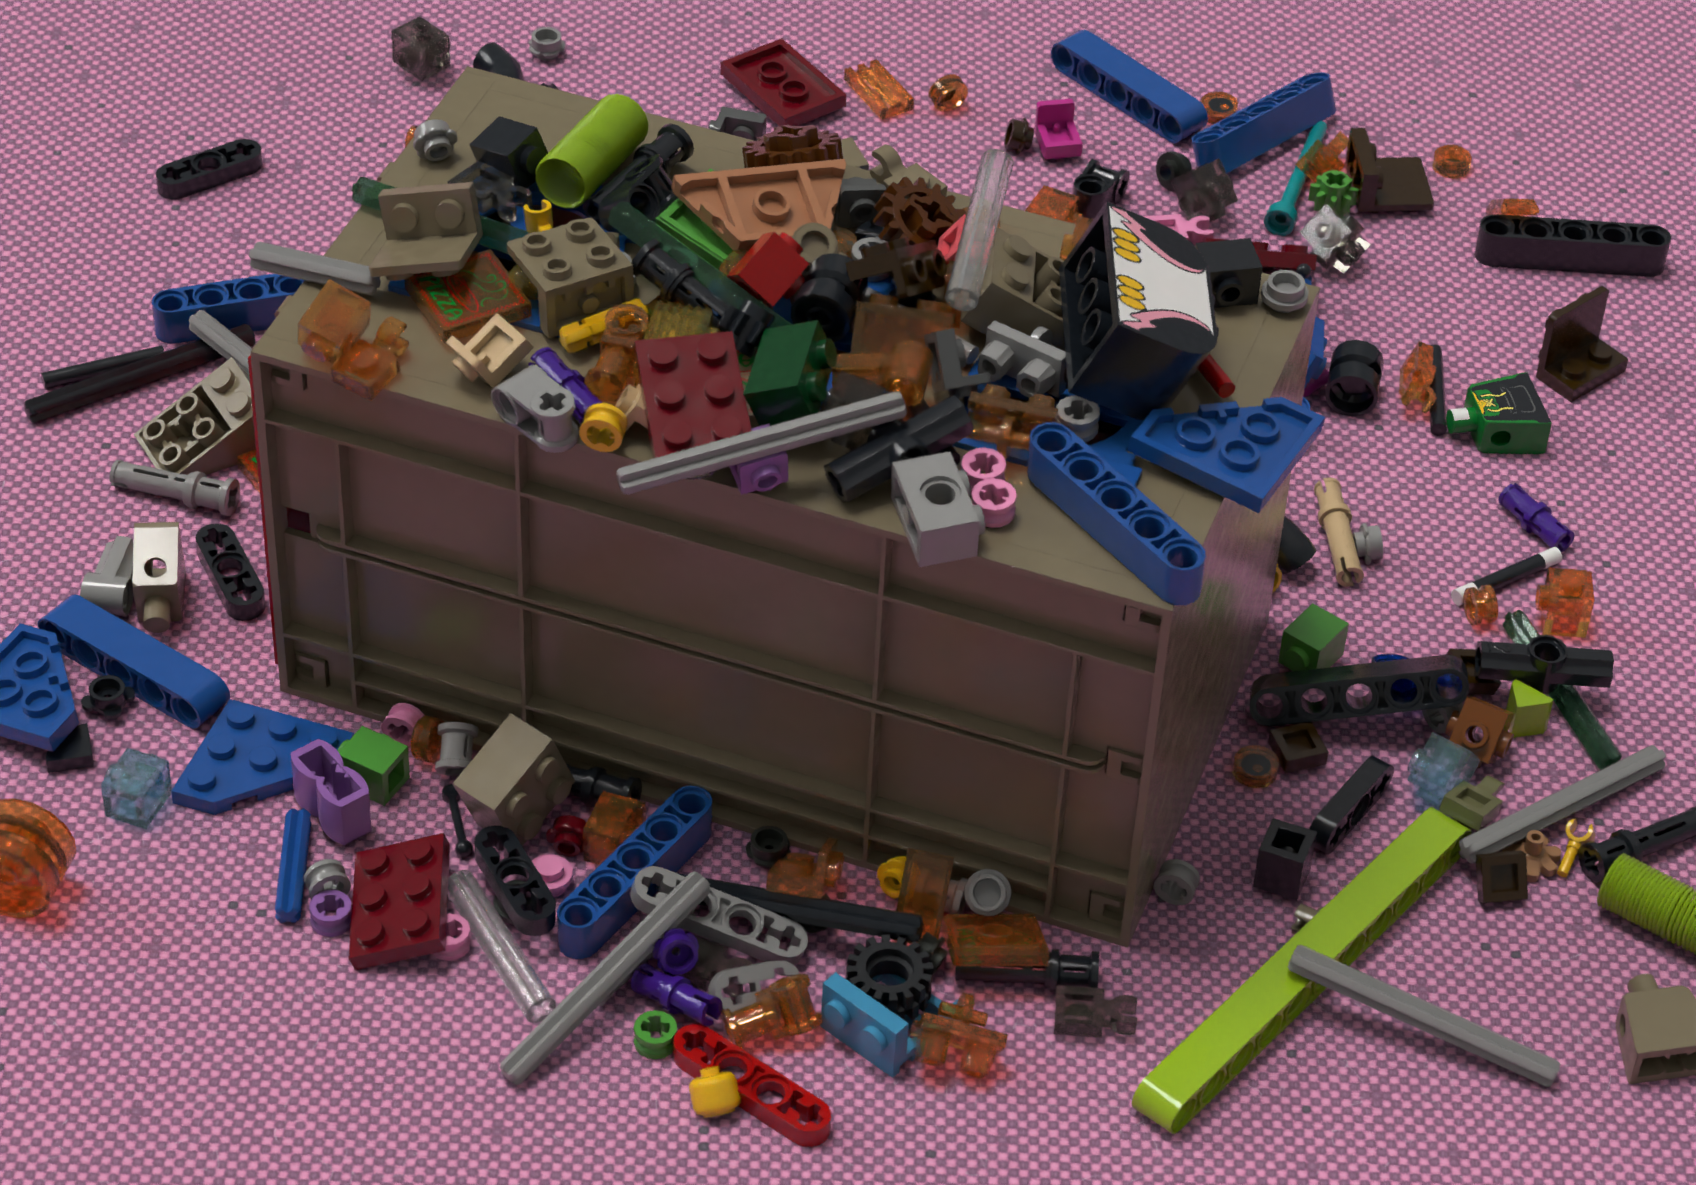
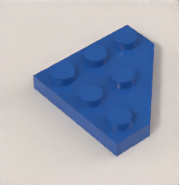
[1127,397,1325,513]
[0,623,79,752]
[171,699,354,815]

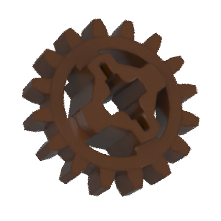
[742,124,843,168]
[873,177,967,247]

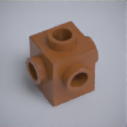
[1445,696,1515,768]

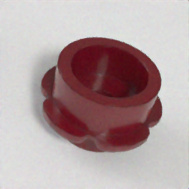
[546,815,591,857]

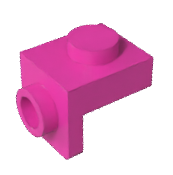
[1034,98,1083,159]

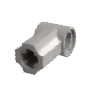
[80,536,134,617]

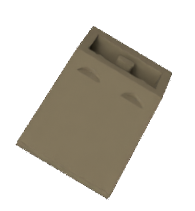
[961,227,1065,349]
[134,357,257,475]

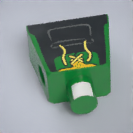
[1446,372,1552,454]

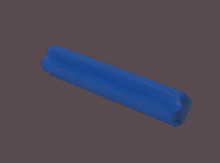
[275,808,311,923]

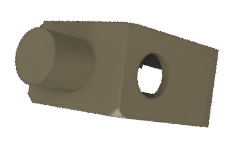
[132,522,186,633]
[1616,974,1696,1084]

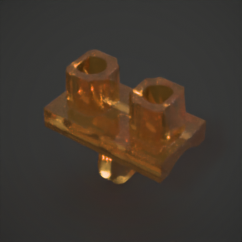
[965,384,1058,459]
[910,993,1008,1079]

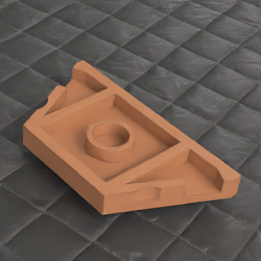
[671,159,846,254]

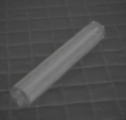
[945,149,1014,311]
[448,870,556,1023]

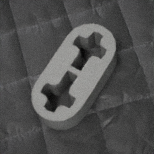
[709,961,801,1012]

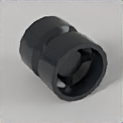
[791,253,868,342]
[1325,340,1384,417]

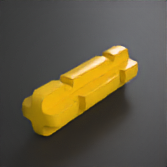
[559,299,649,353]

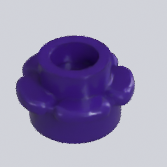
[652,928,699,975]

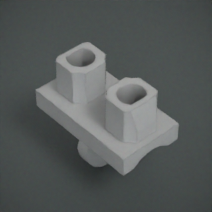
[978,320,1066,401]

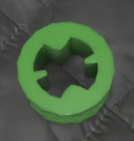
[634,1010,677,1059]

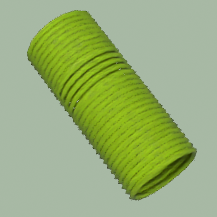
[535,94,649,209]
[1597,853,1696,955]

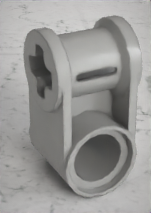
[491,365,579,453]

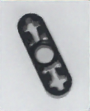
[156,139,262,200]
[196,524,265,621]
[1309,755,1394,854]
[474,825,556,936]

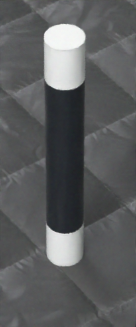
[1451,547,1562,606]

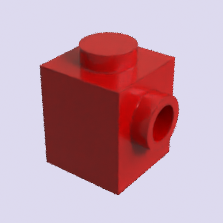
[726,232,809,308]

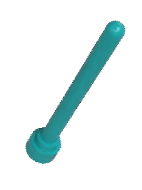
[1264,121,1327,236]

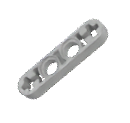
[630,866,808,965]

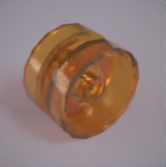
[0,798,77,919]

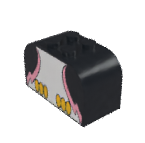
[1059,201,1219,420]

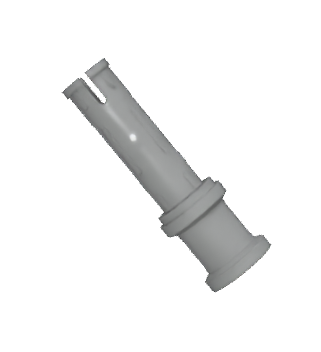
[109,460,240,516]

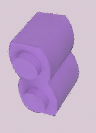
[291,739,371,845]

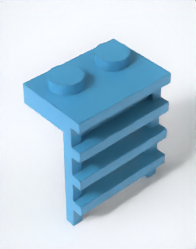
[821,972,969,1078]

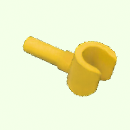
[524,200,553,233]
[1557,819,1596,877]

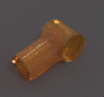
[832,340,934,406]

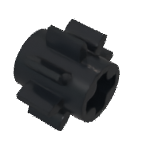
[717,298,776,359]

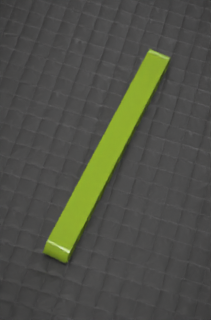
[1132,807,1472,1134]

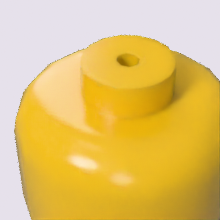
[689,1066,741,1118]

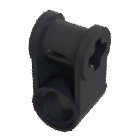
[598,154,678,236]
[1070,159,1130,226]

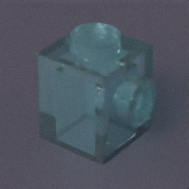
[1407,732,1481,808]
[101,748,172,829]

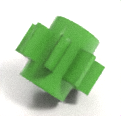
[1308,170,1358,219]

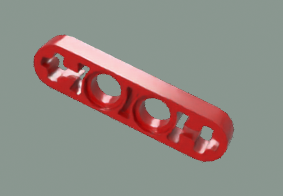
[673,1024,831,1147]

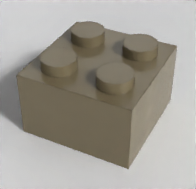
[452,713,575,846]

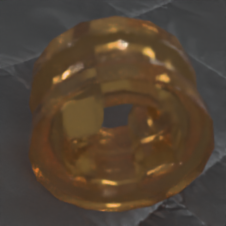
[1463,585,1498,626]

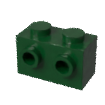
[743,320,837,426]

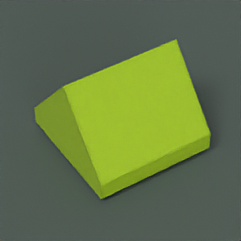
[1506,679,1554,738]

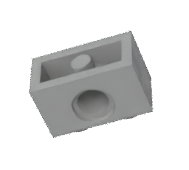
[891,452,985,567]

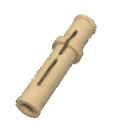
[1314,478,1364,587]

